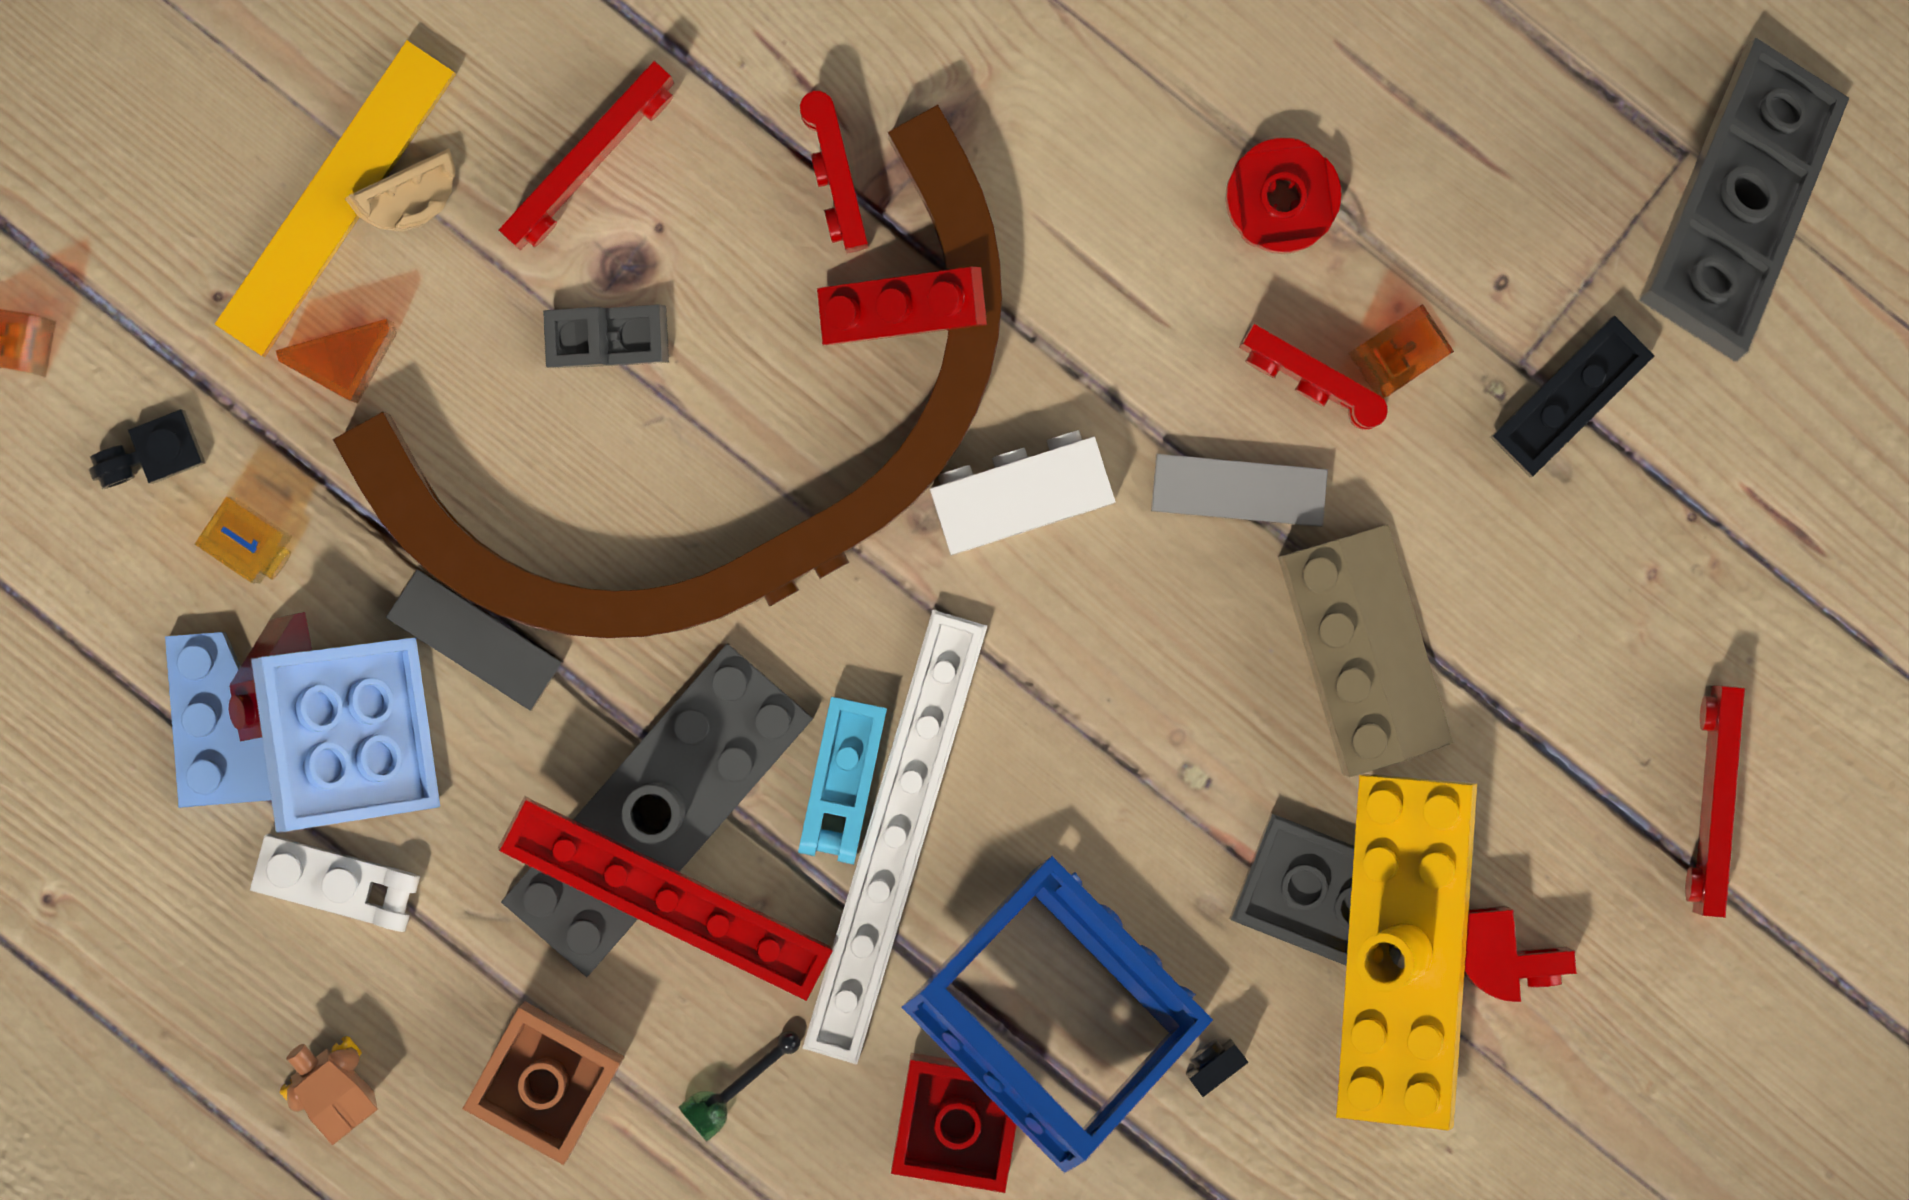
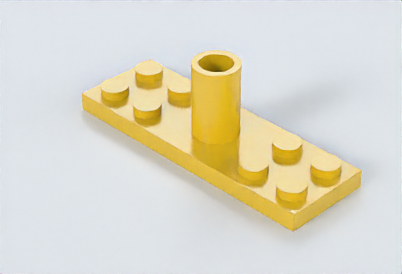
[1336,774,1477,1131]

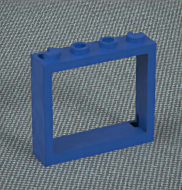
[901,856,1213,1173]

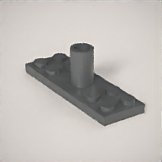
[1638,38,1849,362]
[501,643,814,977]

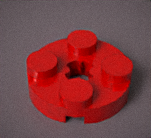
[1225,138,1342,254]

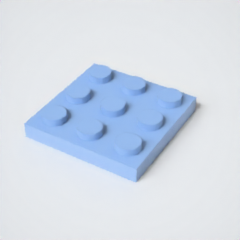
[251,637,441,832]

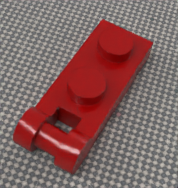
[800,91,869,254]
[1239,324,1388,430]

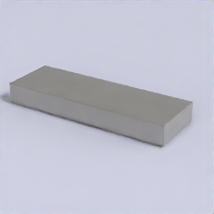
[1151,454,1328,527]

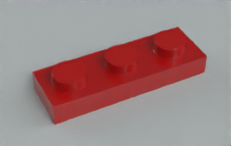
[817,267,987,345]

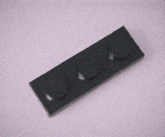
[1490,315,1655,477]

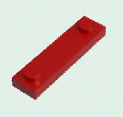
[498,61,675,251]
[1685,685,1745,918]

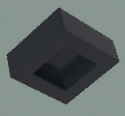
[1186,1039,1249,1097]

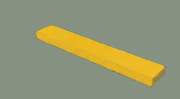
[215,40,456,357]

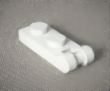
[250,834,420,932]

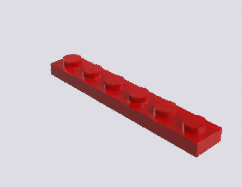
[498,796,833,1001]

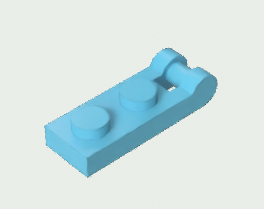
[798,696,887,865]

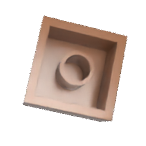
[462,1001,625,1165]

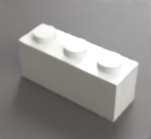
[930,430,1116,556]

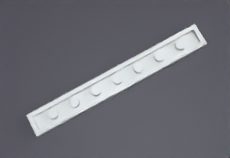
[803,610,987,1064]

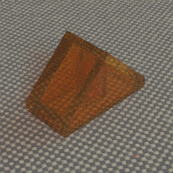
[1348,304,1454,399]
[0,309,56,377]
[276,319,397,404]

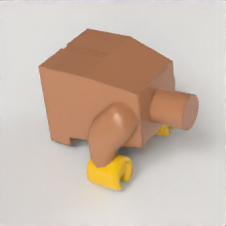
[280,1036,378,1146]

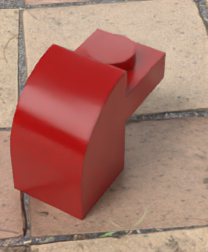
[1464,906,1577,1002]

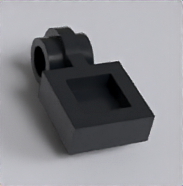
[89,409,206,489]

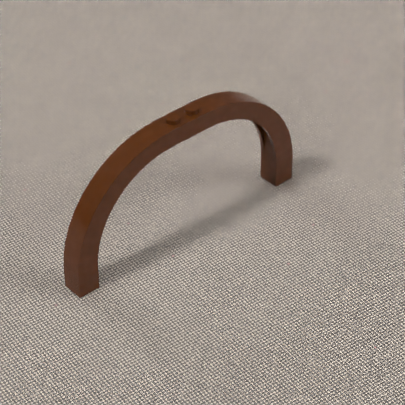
[332,105,1002,638]

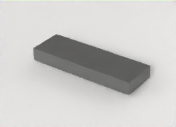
[386,570,563,711]

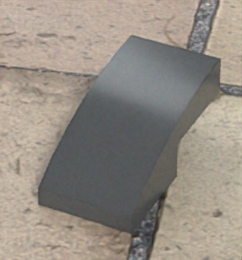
[543,304,669,368]

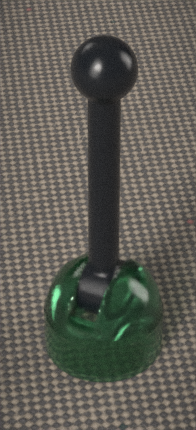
[678,1031,800,1142]

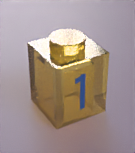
[194,496,292,584]

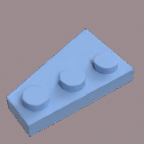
[165,632,271,808]

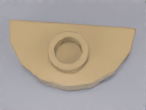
[345,148,456,232]

